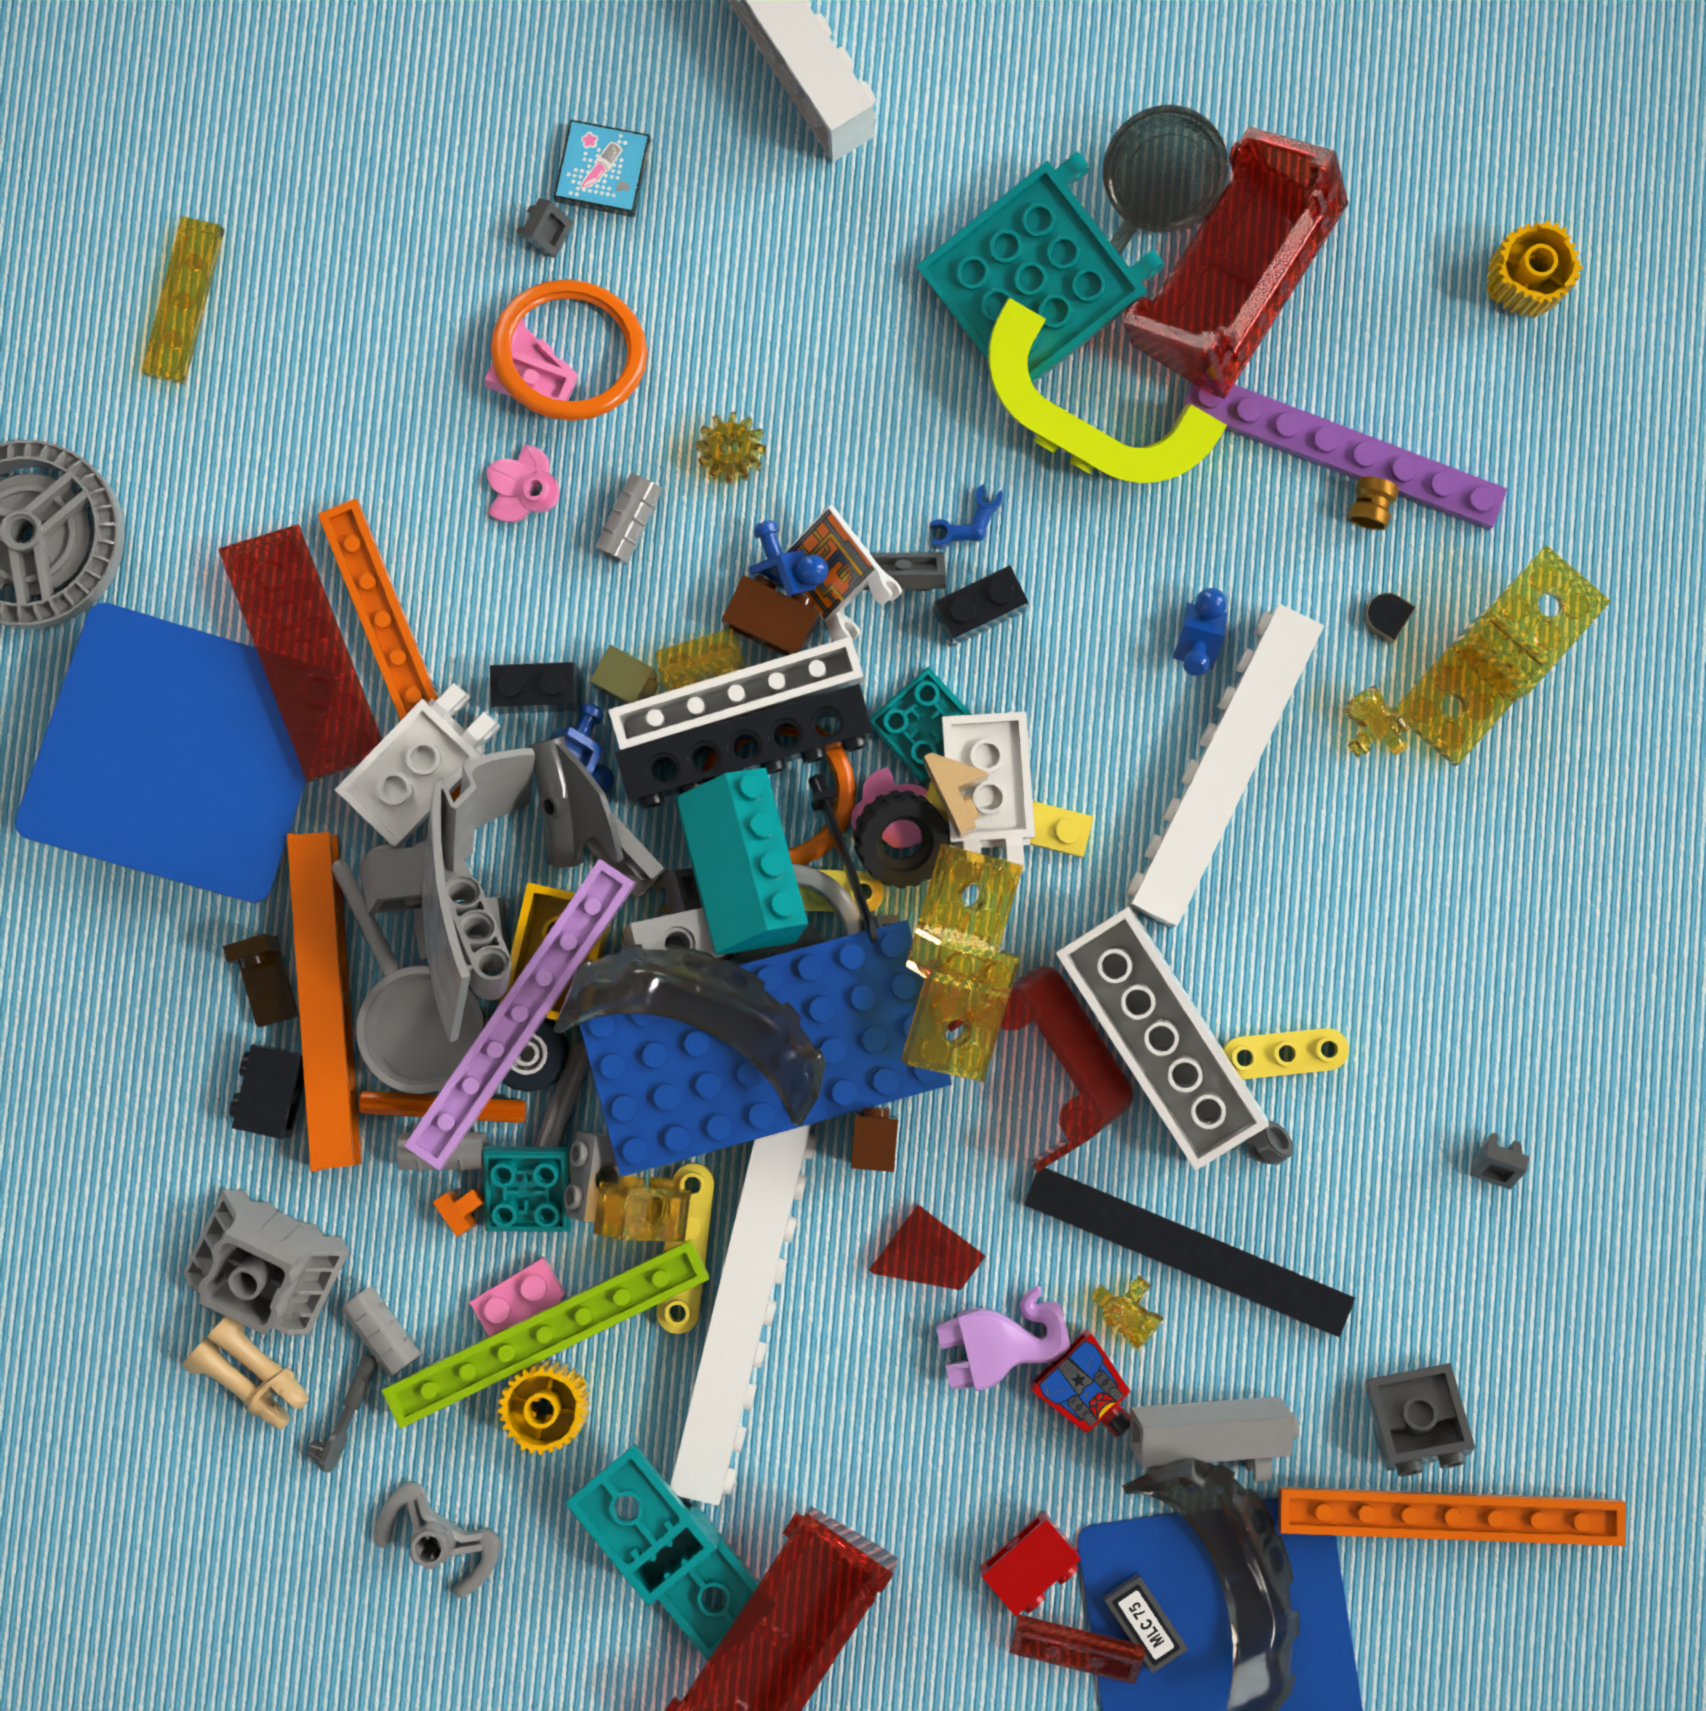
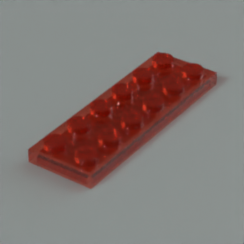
[218,524,382,783]

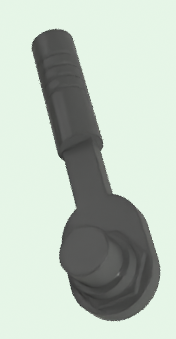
[307,1353,377,1473]

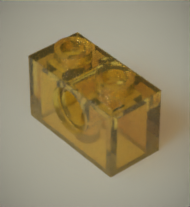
[593,1175,691,1242]

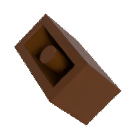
[721,575,820,656]
[851,1107,898,1172]

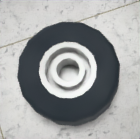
[502,1018,569,1092]

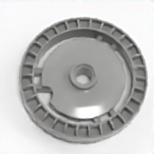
[0,440,125,629]

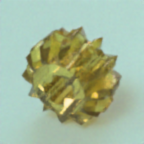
[696,412,766,484]

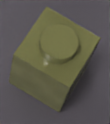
[590,645,659,704]

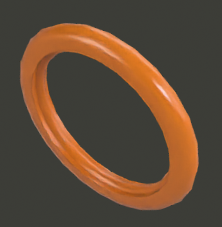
[490,279,648,421]
[702,724,856,865]

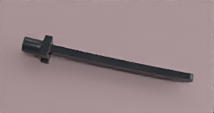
[808,774,879,943]

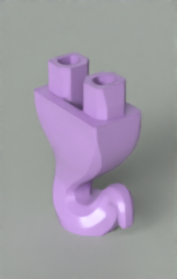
[936,1285,1071,1391]

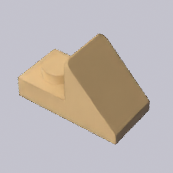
[923,753,989,839]

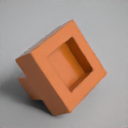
[432,1188,484,1237]

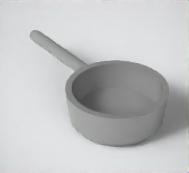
[332,860,486,1094]

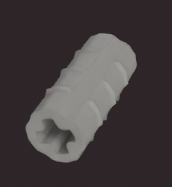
[594,473,663,565]
[397,1132,488,1172]
[341,1286,422,1378]

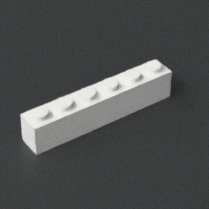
[608,637,864,750]

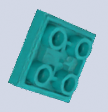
[870,666,972,784]
[482,1146,572,1232]

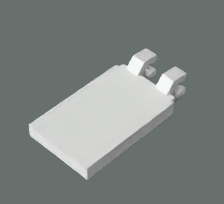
[335,683,501,849]
[942,711,1035,877]

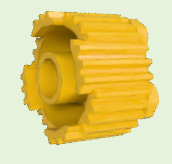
[1486,220,1583,317]
[497,1360,590,1455]

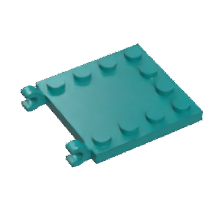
[916,151,1164,384]

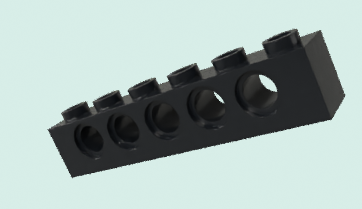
[615,683,874,809]

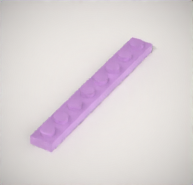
[404,859,637,1170]

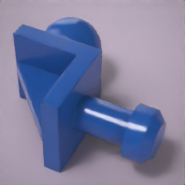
[748,520,829,596]
[1173,588,1228,676]
[550,703,614,794]

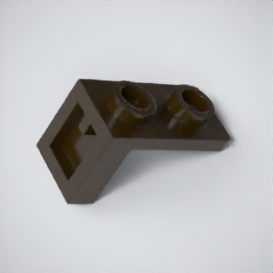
[223,934,298,1027]

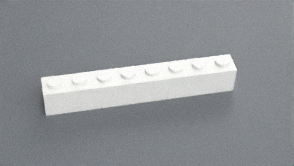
[1125,604,1324,928]

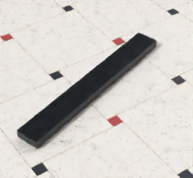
[1023,1165,1355,1338]

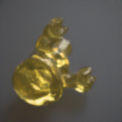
[1343,686,1410,758]
[1091,1275,1165,1352]

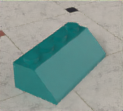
[675,767,808,956]

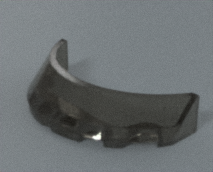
[553,944,826,1126]
[1122,1458,1299,1711]

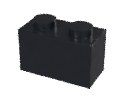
[933,565,1029,647]
[490,662,581,714]
[229,1045,304,1139]

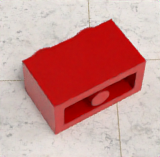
[980,1511,1081,1617]

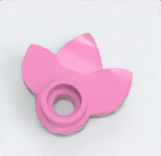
[486,445,560,523]
[851,768,928,848]

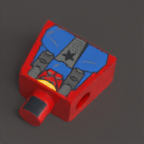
[1029,1329,1131,1438]

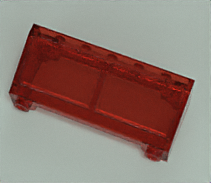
[1122,126,1349,399]
[665,1506,899,1711]

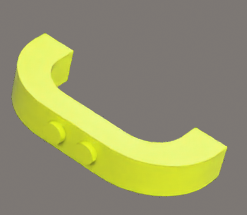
[988,298,1227,483]

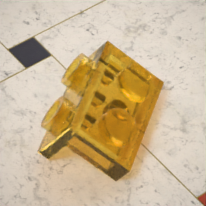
[655,629,746,692]

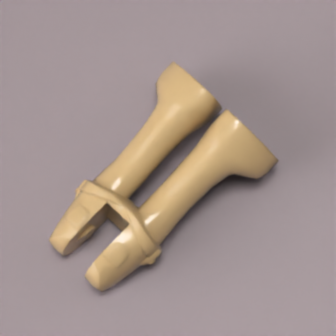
[181,1316,309,1430]

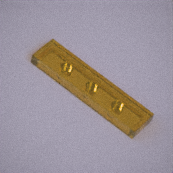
[141,216,225,385]

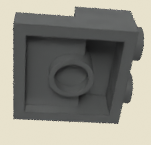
[1365,1363,1475,1477]

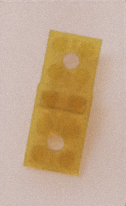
[1392,545,1611,766]
[901,843,1023,1082]

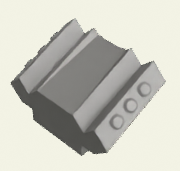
[182,1190,349,1335]

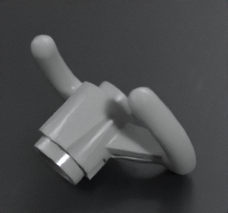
[374,1482,501,1598]

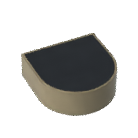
[1364,593,1416,644]

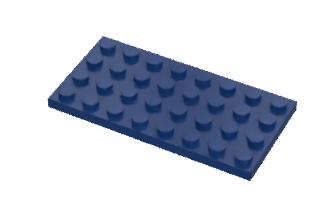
[576,920,952,1177]

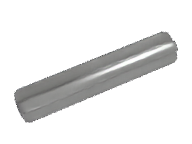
[534,1041,590,1147]

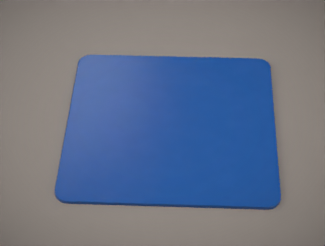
[15,603,336,903]
[1078,1498,1363,1711]

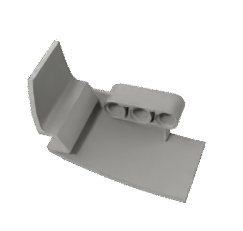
[422,748,535,1042]

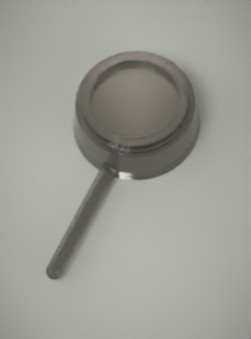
[1103,105,1228,255]

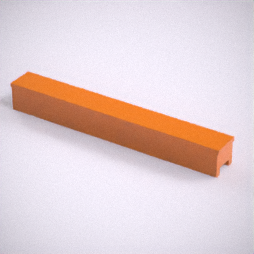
[287,832,362,1172]

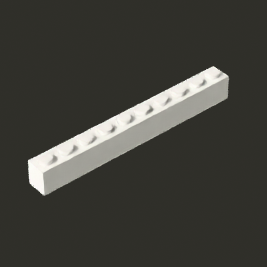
[670,1124,817,1506]

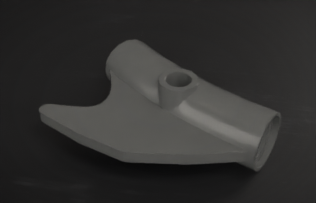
[527,736,624,868]

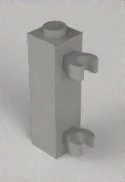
[1129,1396,1298,1490]

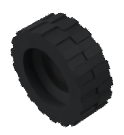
[853,790,950,888]

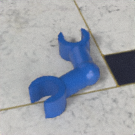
[929,484,1003,549]

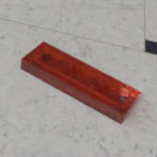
[1009,1614,1145,1684]

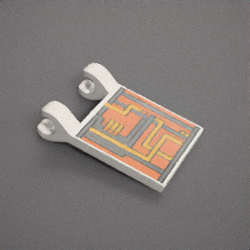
[784,505,902,641]

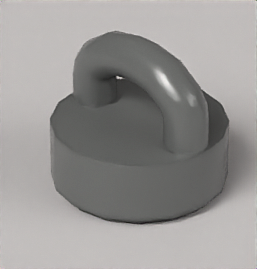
[1245,1121,1293,1165]

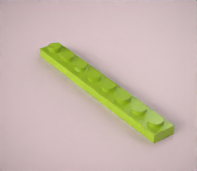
[381,1239,710,1429]

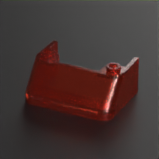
[944,966,1133,1172]

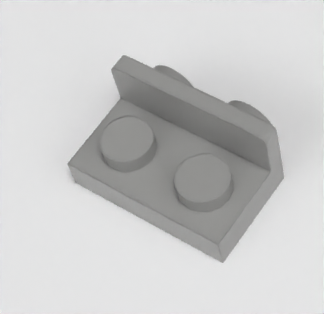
[587,811,668,899]

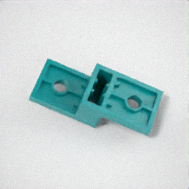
[565,1443,775,1662]

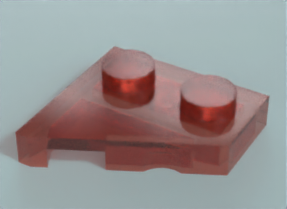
[869,1204,986,1290]

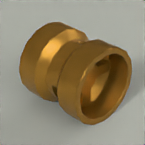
[1347,476,1399,530]

